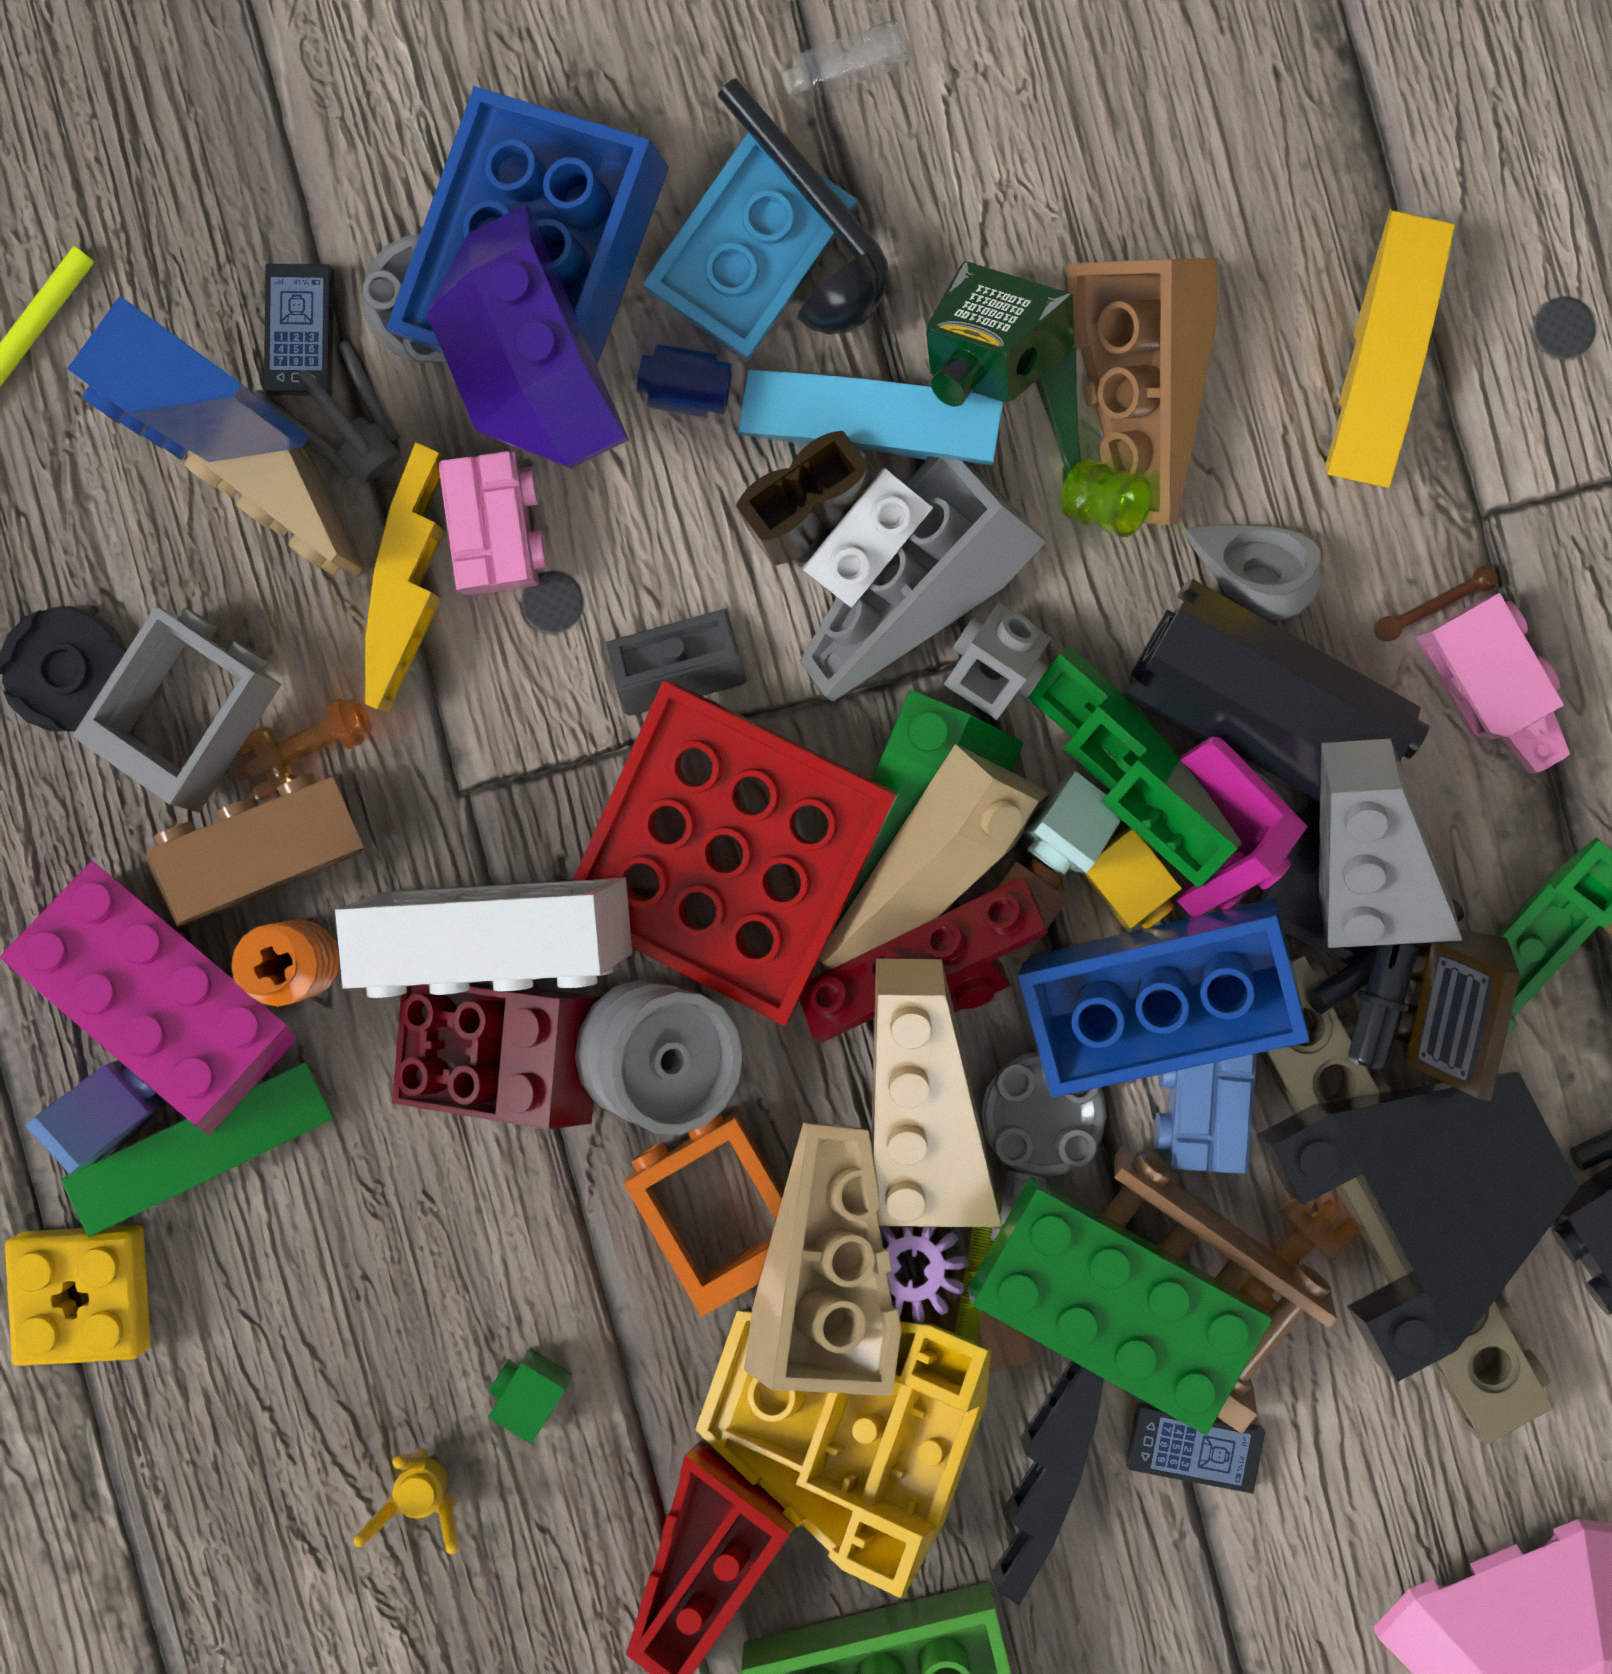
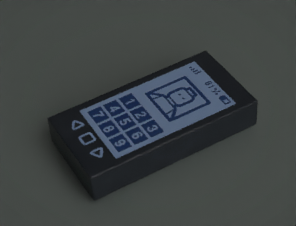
[264,264,334,396]
[1125,1402,1265,1494]

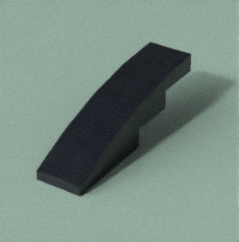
[992,1361,1104,1605]

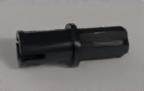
[1348,944,1421,1069]

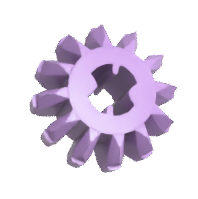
[879,1226,967,1323]

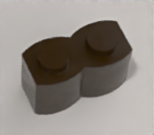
[736,431,873,565]

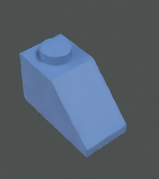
[25,1060,167,1174]

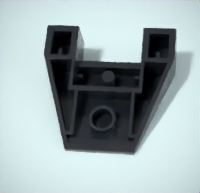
[1256,1071,1580,1382]

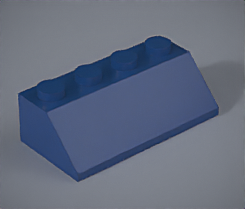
[67,296,309,462]
[1018,898,1310,1098]

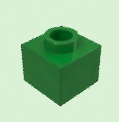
[488,1348,572,1445]

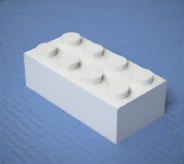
[335,878,632,998]

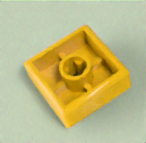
[5,1225,151,1366]

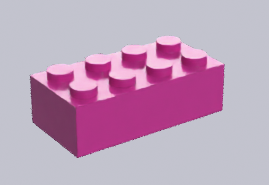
[0,860,297,1136]

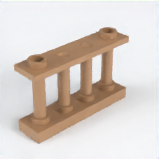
[1101,1147,1337,1434]

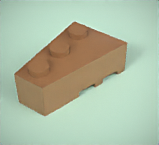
[145,773,364,932]

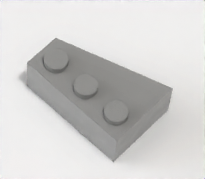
[1319,739,1463,948]

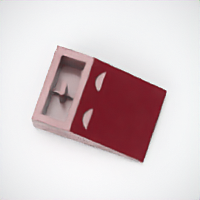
[392,983,601,1130]

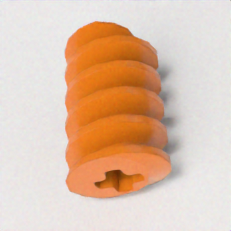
[231,919,340,1007]

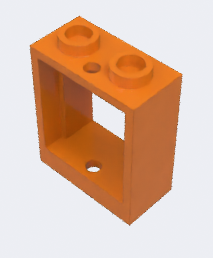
[623,1110,784,1317]

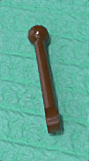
[1374,566,1498,642]

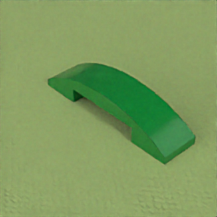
[1494,837,1612,1037]

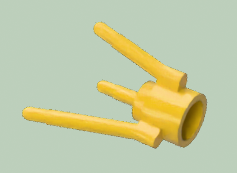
[353,1447,459,1555]

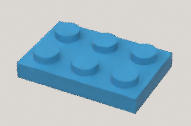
[643,132,857,362]

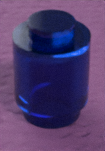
[637,344,733,418]

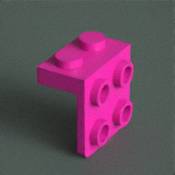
[1176,737,1307,917]

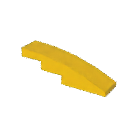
[1324,209,1455,488]
[365,442,446,713]

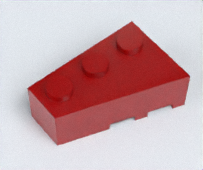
[626,1441,795,1674]

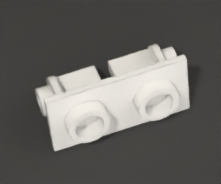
[802,468,933,608]

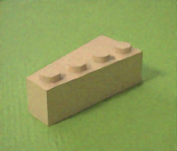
[871,959,1002,1227]

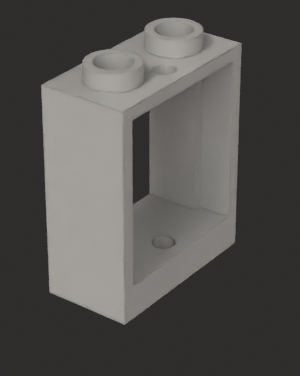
[72,606,282,812]

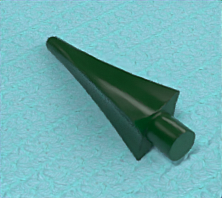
[1035,348,1086,503]

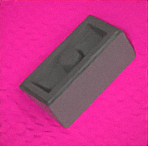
[606,608,747,716]

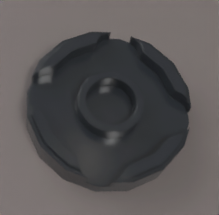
[0,606,127,732]

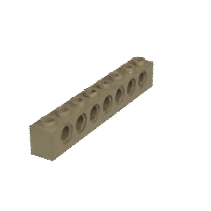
[1260,952,1554,1446]

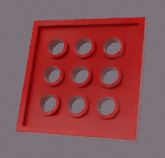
[572,680,899,1026]

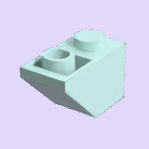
[1023,771,1121,875]

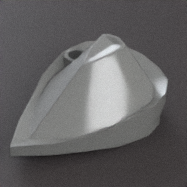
[1185,525,1323,621]

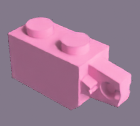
[1415,593,1570,774]

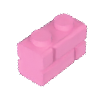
[438,451,548,595]

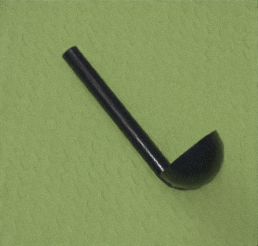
[718,78,888,335]

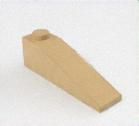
[819,744,1050,968]
[744,1122,901,1396]

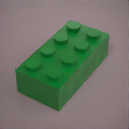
[968,1176,1272,1436]

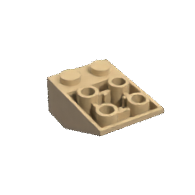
[183,444,363,577]

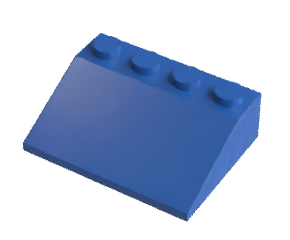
[386,86,669,365]

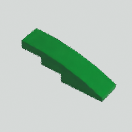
[1027,645,1242,889]
[60,1062,333,1237]

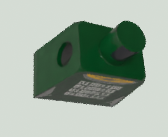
[926,261,1075,407]

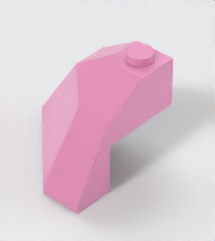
[1373,1519,1612,1674]

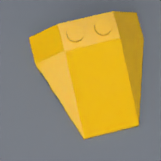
[695,1310,991,1598]

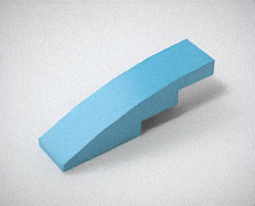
[738,370,1003,466]

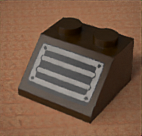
[1394,930,1520,1101]

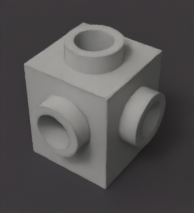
[943,602,1052,720]

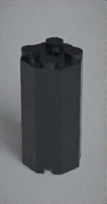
[1122,579,1429,808]

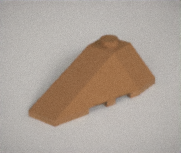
[1067,258,1218,525]

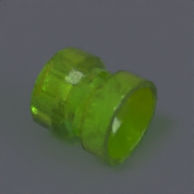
[1061,459,1152,537]

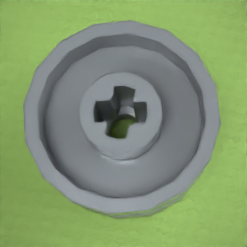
[575,980,743,1135]

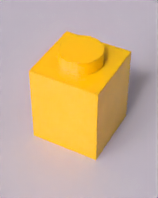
[1080,828,1182,929]

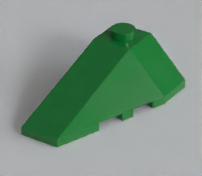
[831,689,1024,935]

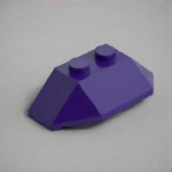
[426,204,629,469]

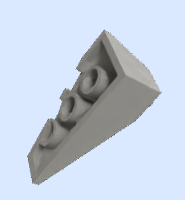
[800,456,1046,702]

